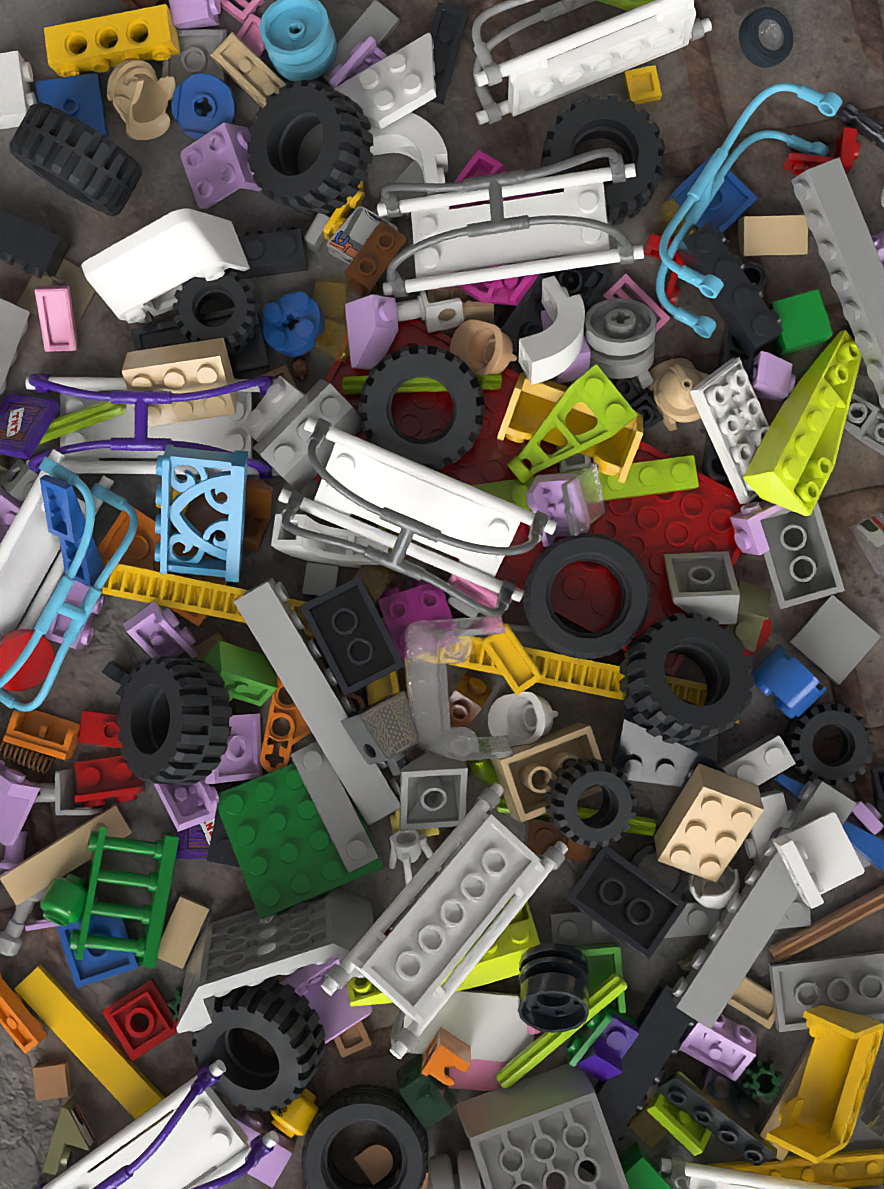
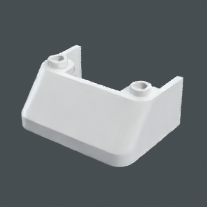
[81,208,250,324]

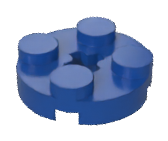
[172,73,237,139]
[262,291,325,357]

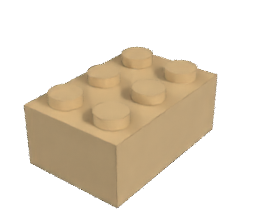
[122,338,239,427]
[490,722,602,823]
[654,764,764,883]

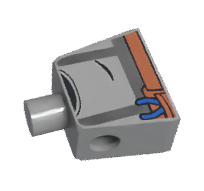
[327,199,399,283]

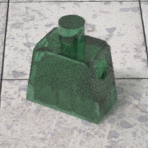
[396,1054,458,1130]

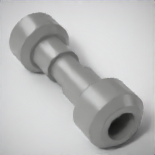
[0,887,47,956]

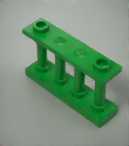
[69,823,179,968]

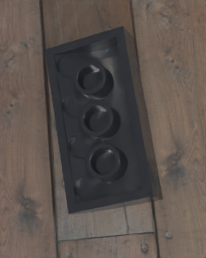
[498,265,612,366]

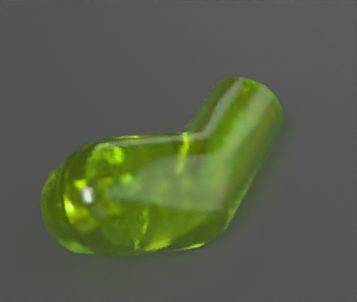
[468,743,500,785]

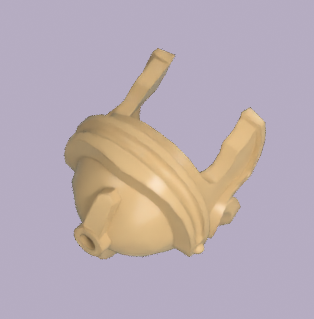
[107,59,175,141]
[647,358,709,431]

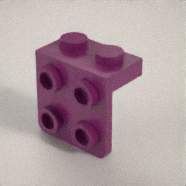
[377,579,458,660]

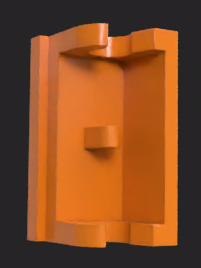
[3,710,80,760]
[421,1027,471,1086]

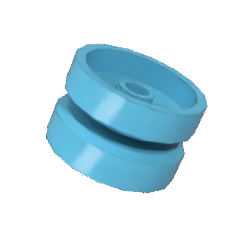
[259,0,338,81]

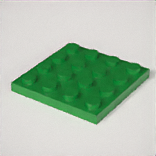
[217,763,383,919]

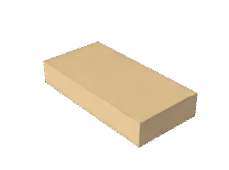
[157,895,211,969]
[728,975,775,1029]

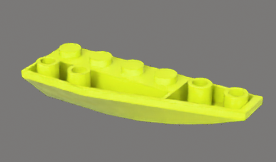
[743,330,862,516]
[346,895,540,1006]

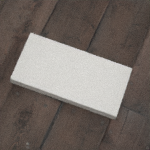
[690,358,769,504]
[404,989,534,1062]

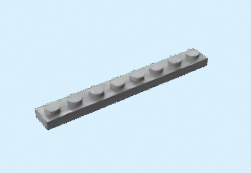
[550,894,812,946]

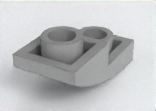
[844,393,884,456]

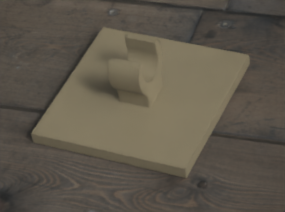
[16,259,97,328]

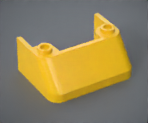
[497,372,644,483]
[765,1005,884,1164]

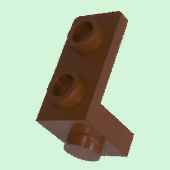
[344,221,407,298]
[243,478,274,551]
[426,673,493,750]

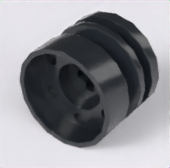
[518,943,589,1033]

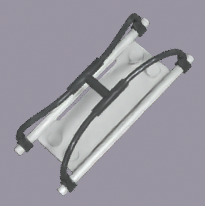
[377,148,644,298]
[278,417,557,617]

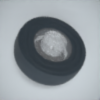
[739,7,793,68]

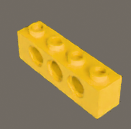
[44,4,180,77]

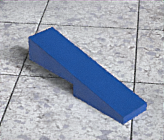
[40,474,105,587]
[773,773,884,870]

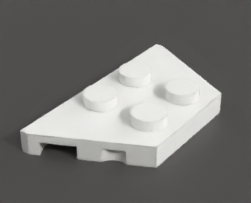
[335,33,436,129]

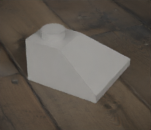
[664,551,740,625]
[399,749,468,830]

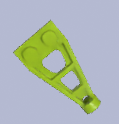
[507,364,638,484]

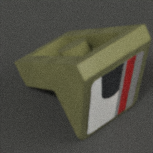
[42,1098,97,1175]

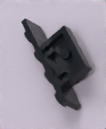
[657,1066,778,1166]

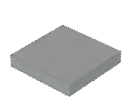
[162,29,228,89]
[788,594,881,685]

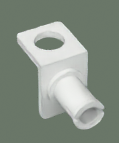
[396,290,464,333]

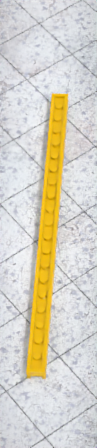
[102,564,739,724]

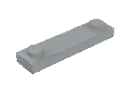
[290,741,378,873]

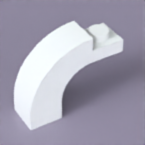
[368,112,448,196]
[519,276,585,385]
[271,514,388,568]

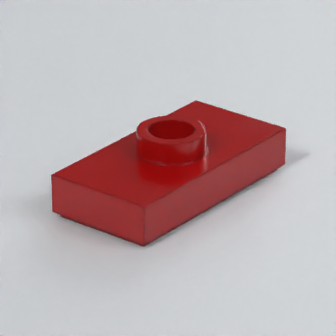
[78,710,122,748]

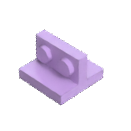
[206,714,263,784]

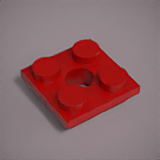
[102,978,178,1061]

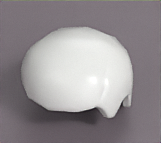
[690,865,740,909]

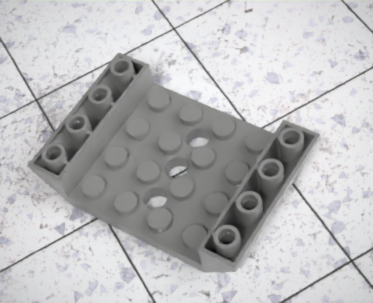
[176,887,375,1033]
[456,1063,629,1189]

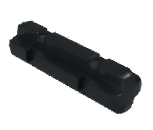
[838,102,884,151]

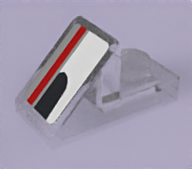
[850,511,884,582]

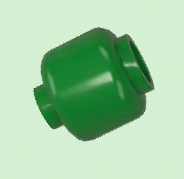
[40,874,88,927]

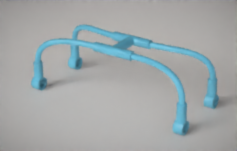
[656,82,842,338]

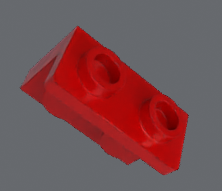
[74,755,146,807]

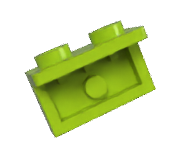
[647,1072,712,1156]

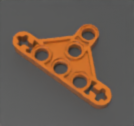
[260,636,366,773]

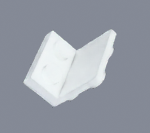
[772,811,864,909]

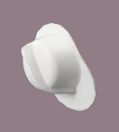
[488,691,558,747]

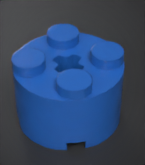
[751,644,826,719]

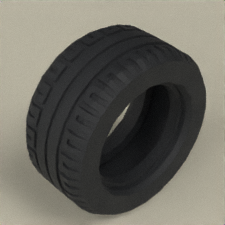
[523,533,651,659]
[301,1084,428,1189]

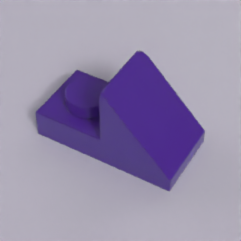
[576,1012,639,1082]

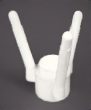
[389,829,442,905]

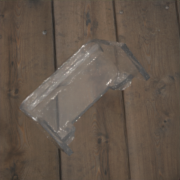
[403,616,513,761]

